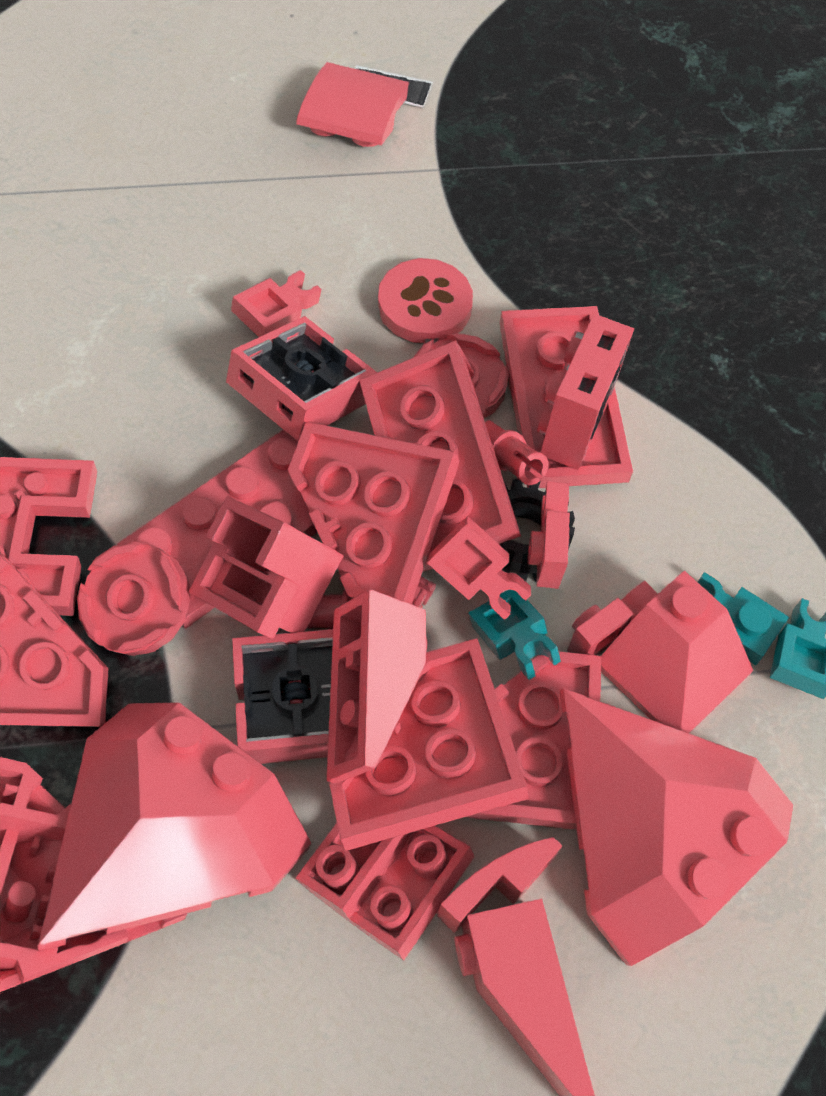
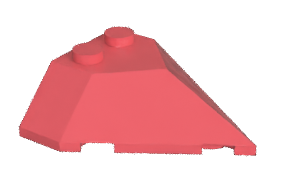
[559,688,793,966]
[38,703,311,951]
[0,757,188,992]

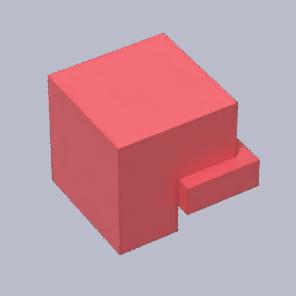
[188,496,344,639]

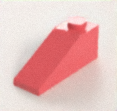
[326,589,427,784]
[455,898,595,1096]

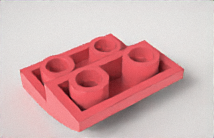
[297,62,409,147]
[296,823,475,961]

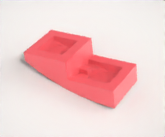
[437,837,563,933]

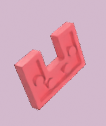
[0,457,98,616]

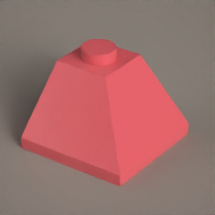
[601,570,753,733]

